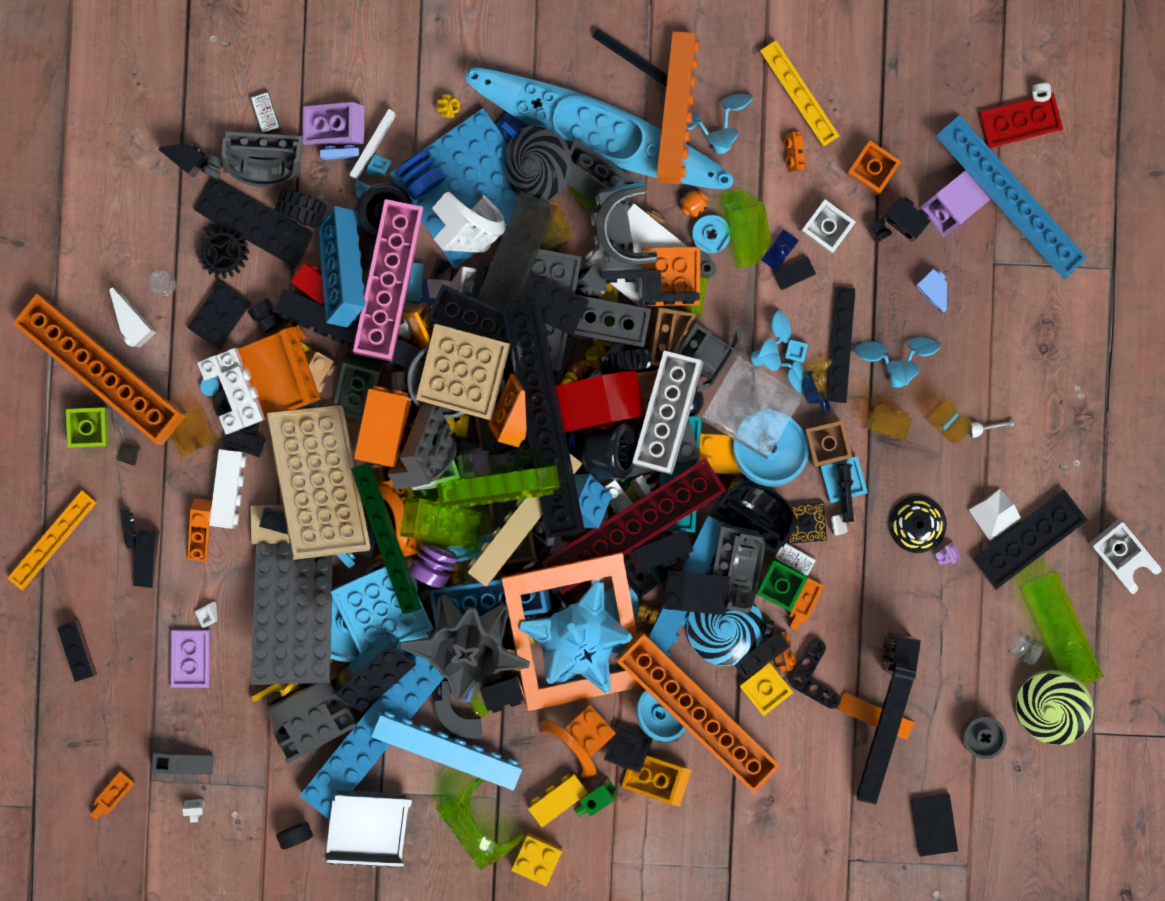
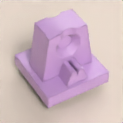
[936,541,961,565]

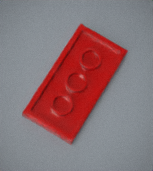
[979,93,1063,149]

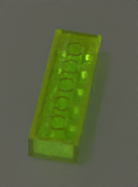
[437,465,560,509]
[1018,570,1104,685]

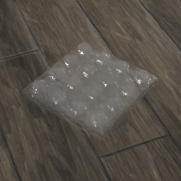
[701,356,804,459]

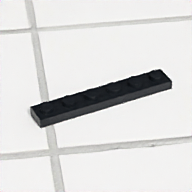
[827,287,856,403]

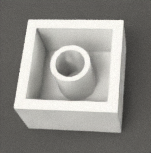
[801,199,856,254]

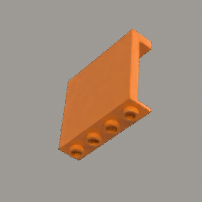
[238,327,321,422]

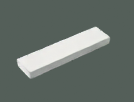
[350,109,396,180]

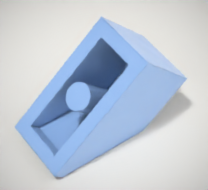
[915,269,947,314]

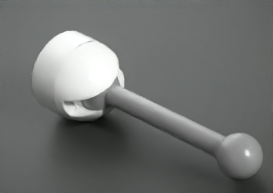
[968,419,1015,438]

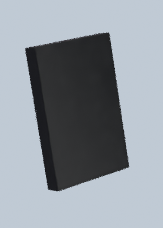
[911,794,958,857]

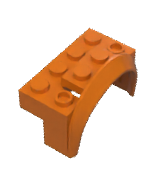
[374,480,429,562]

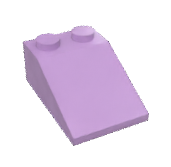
[303,102,364,145]

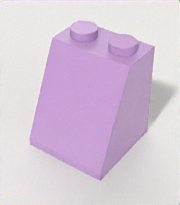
[920,170,990,237]

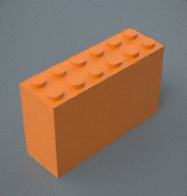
[354,386,414,467]

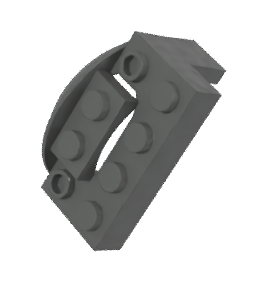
[221,132,303,187]
[388,403,457,489]
[712,524,765,613]

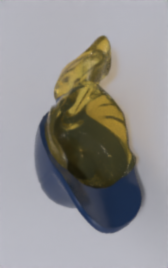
[802,359,832,413]

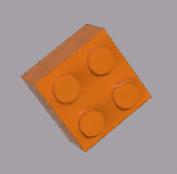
[846,140,902,196]

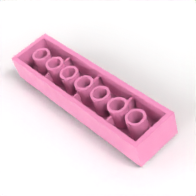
[353,199,424,362]

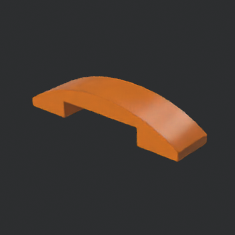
[836,692,914,740]

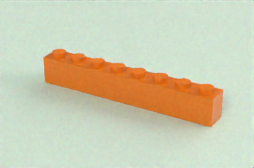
[657,32,700,184]

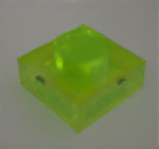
[471,697,490,718]

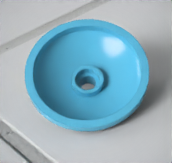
[636,690,686,742]

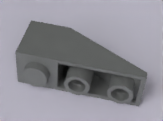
[152,751,214,775]

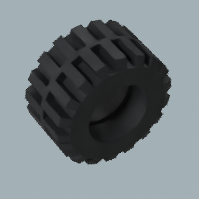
[274,189,327,228]

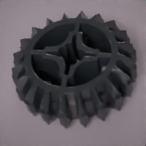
[197,227,250,279]
[600,349,652,375]

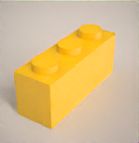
[528,772,588,827]

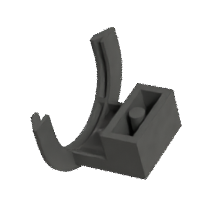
[676,323,741,393]

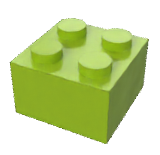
[66,408,110,448]

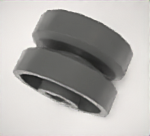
[961,715,1007,759]

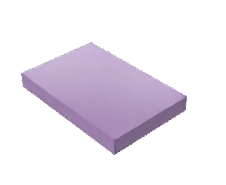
[171,630,210,688]

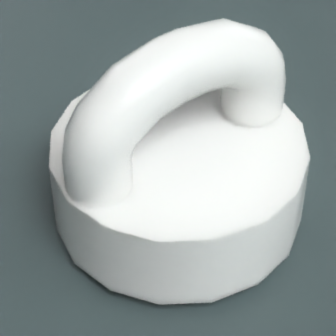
[1031,83,1051,102]

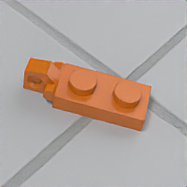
[789,578,824,631]
[90,771,135,820]

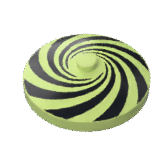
[1016,670,1094,745]

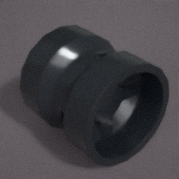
[866,217,892,244]

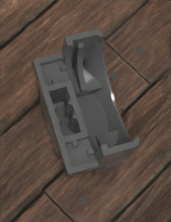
[591,181,657,269]

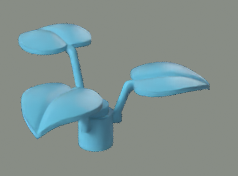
[688,94,753,154]
[751,309,806,394]
[852,337,941,388]

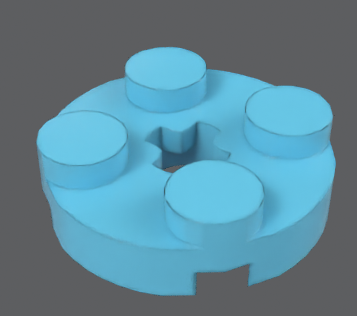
[692,215,730,254]

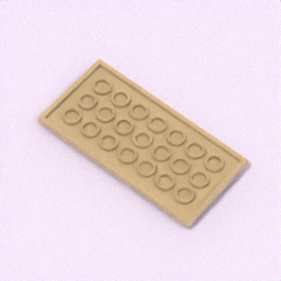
[266,405,371,560]

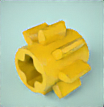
[436,94,460,118]

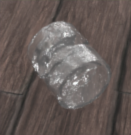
[148,270,176,297]
[1008,631,1044,666]

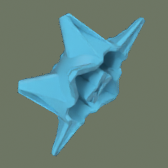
[518,581,632,693]

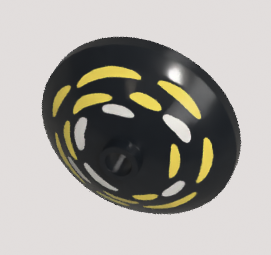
[889,496,947,553]

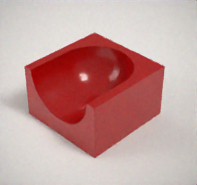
[556,370,646,433]

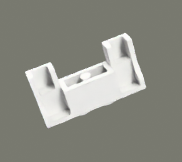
[197,348,266,434]

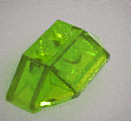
[723,190,772,269]

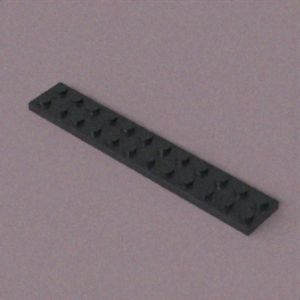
[501,299,585,538]

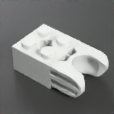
[1089,519,1162,594]

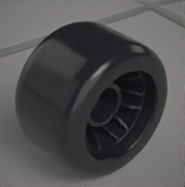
[355,183,413,240]
[582,421,637,479]

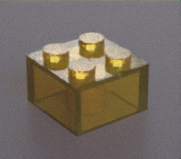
[865,404,913,441]

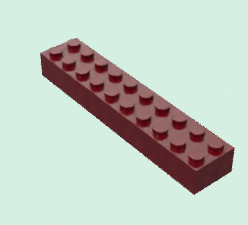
[542,458,726,594]

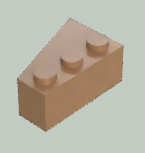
[648,308,696,367]

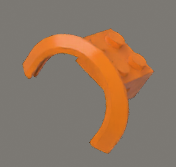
[539,705,616,780]

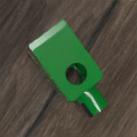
[574,777,619,817]

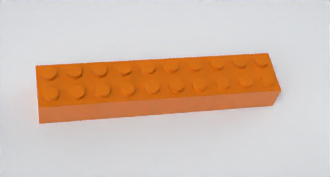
[12,293,186,446]
[614,631,780,794]

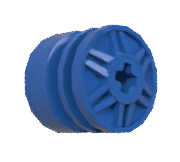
[395,150,447,200]

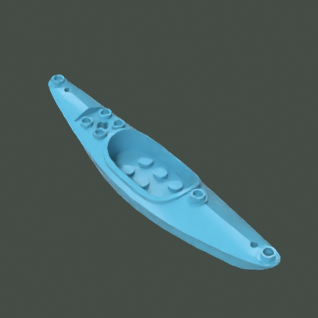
[465,68,733,189]

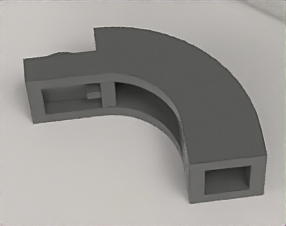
[434,680,482,739]

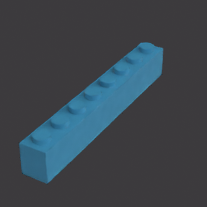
[648,515,726,657]

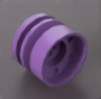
[409,541,459,588]

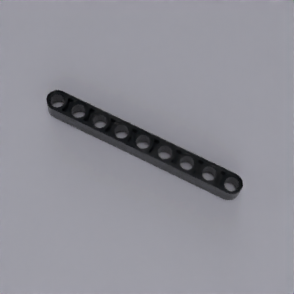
[857,663,916,805]

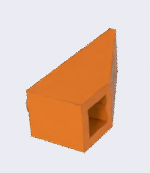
[187,498,212,562]

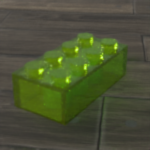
[400,498,482,551]

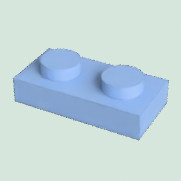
[320,145,360,160]

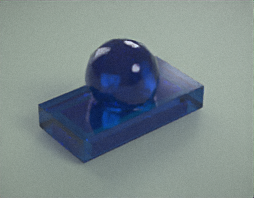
[761,229,799,272]

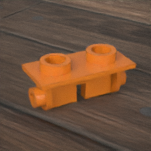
[783,131,806,172]
[772,631,796,672]

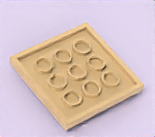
[416,324,510,420]

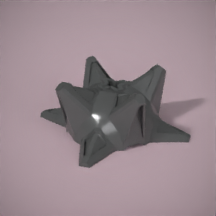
[401,595,530,701]

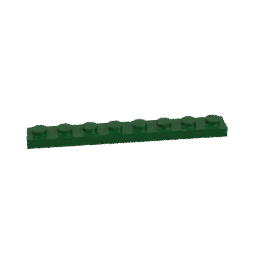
[351,462,422,615]

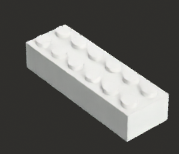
[633,351,703,475]

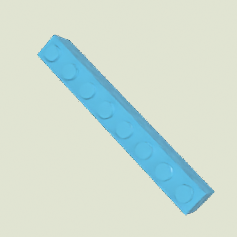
[370,711,522,791]

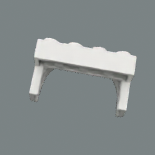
[432,192,507,253]

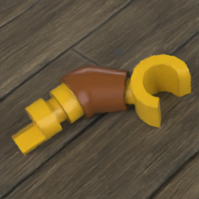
[559,343,607,385]

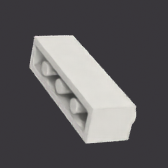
[209,449,247,529]

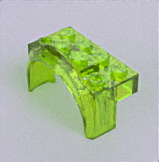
[436,777,525,870]

